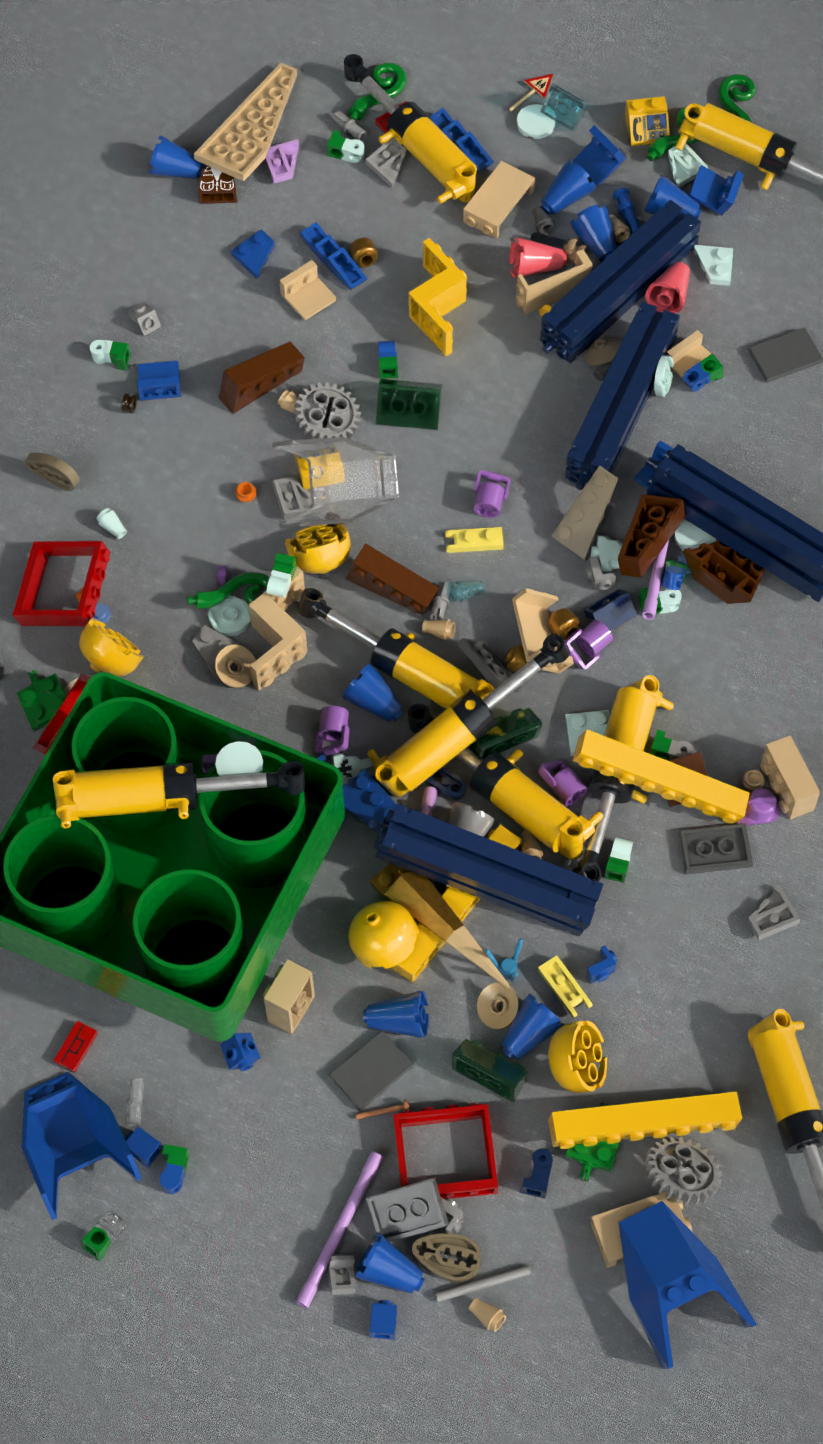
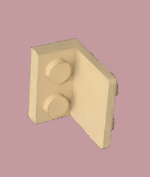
[279,260,336,320]

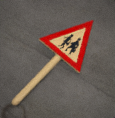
[509,74,553,111]

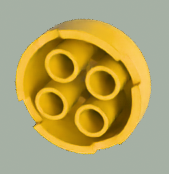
[285,523,351,574]
[79,618,144,677]
[348,901,419,969]
[548,1021,607,1093]

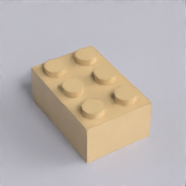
[760,735,820,819]
[263,959,315,1035]

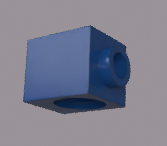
[125,1126,163,1168]
[370,1300,397,1340]

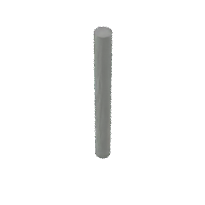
[435,1265,531,1302]

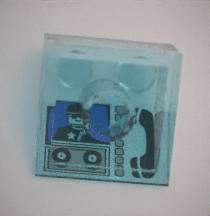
[540,83,589,131]

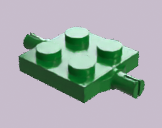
[17,670,67,731]
[565,1102,619,1182]

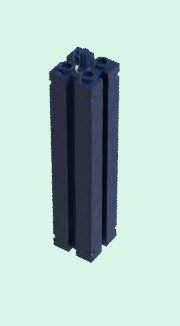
[540,200,701,364]
[565,302,680,490]
[646,444,823,603]
[367,803,603,936]

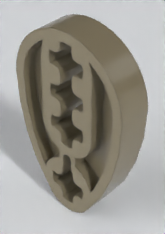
[24,452,80,491]
[412,1233,481,1283]

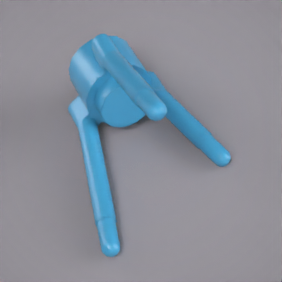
[485,938,523,982]

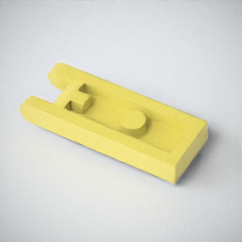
[445,527,504,553]
[538,955,593,1018]

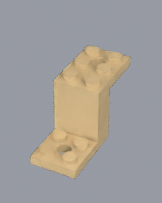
[249,566,307,691]

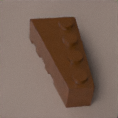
[219,341,305,414]
[618,494,686,578]
[345,543,439,615]

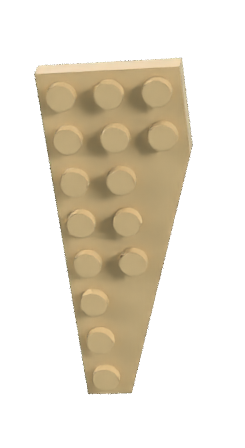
[194,63,297,181]

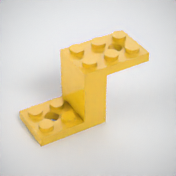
[408,238,467,356]

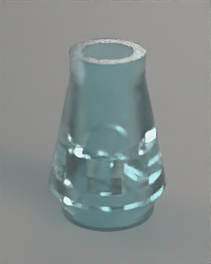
[451,581,484,602]

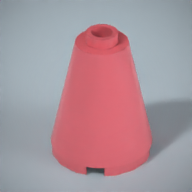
[509,237,567,278]
[645,262,690,314]

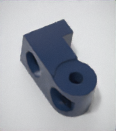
[522,1148,553,1199]

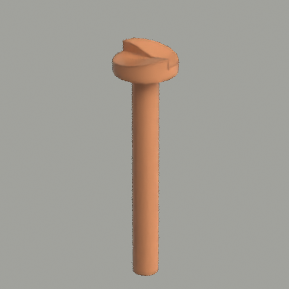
[356,1099,410,1119]

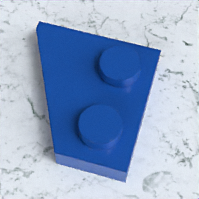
[231,229,275,279]

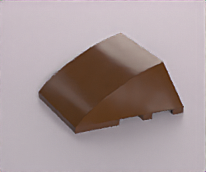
[683,539,765,604]

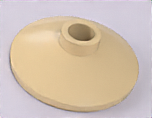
[215,645,256,688]
[477,982,519,1029]

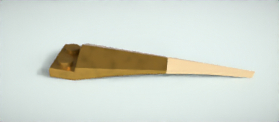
[369,863,510,989]

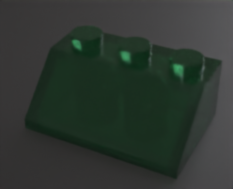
[376,379,442,430]
[470,708,542,760]
[452,1039,528,1103]

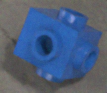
[220,1033,261,1071]

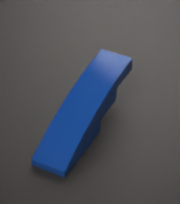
[430,108,494,173]
[300,222,367,290]

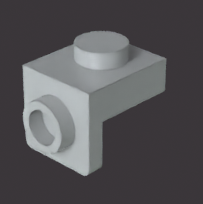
[128,303,161,335]
[585,557,616,590]
[441,1197,464,1234]
[328,1254,356,1295]

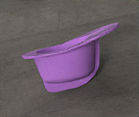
[737,788,781,825]

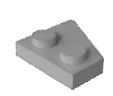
[365,137,407,188]
[272,477,323,519]
[192,625,240,680]
[748,885,800,940]

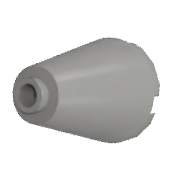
[449,802,494,837]

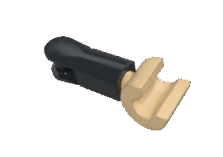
[531,232,586,264]

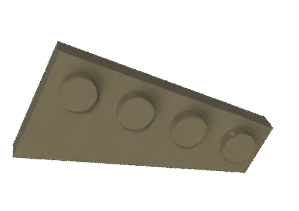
[552,465,618,560]

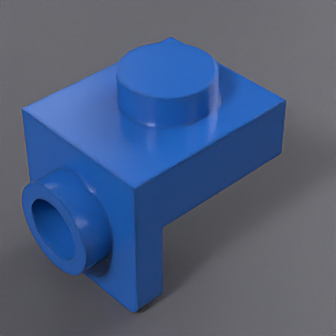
[586,945,617,984]

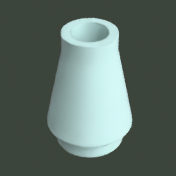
[96,508,127,539]

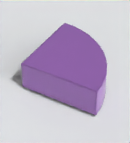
[217,565,228,586]

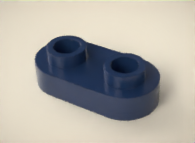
[426,767,466,800]

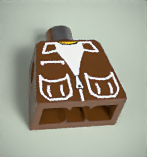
[198,166,237,204]

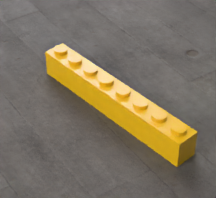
[572,730,750,823]
[391,824,522,983]
[548,1092,742,1149]

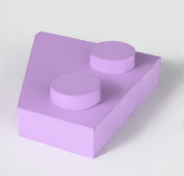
[265,139,299,184]

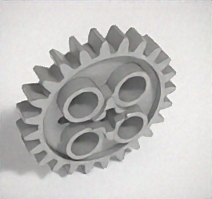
[293,382,361,445]
[645,1136,722,1205]

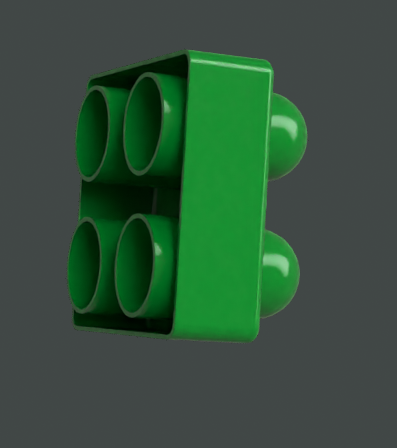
[0,672,345,1042]

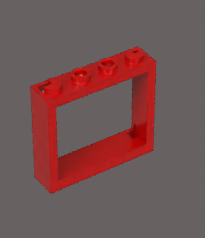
[12,541,110,626]
[33,674,91,755]
[393,1102,498,1199]

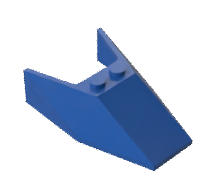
[21,1072,142,1220]
[618,1201,757,1369]

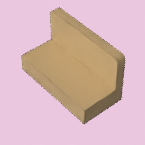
[666,330,711,378]

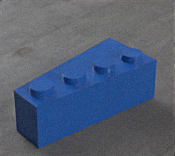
[343,769,396,834]

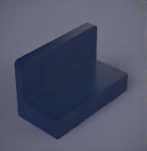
[583,589,637,631]

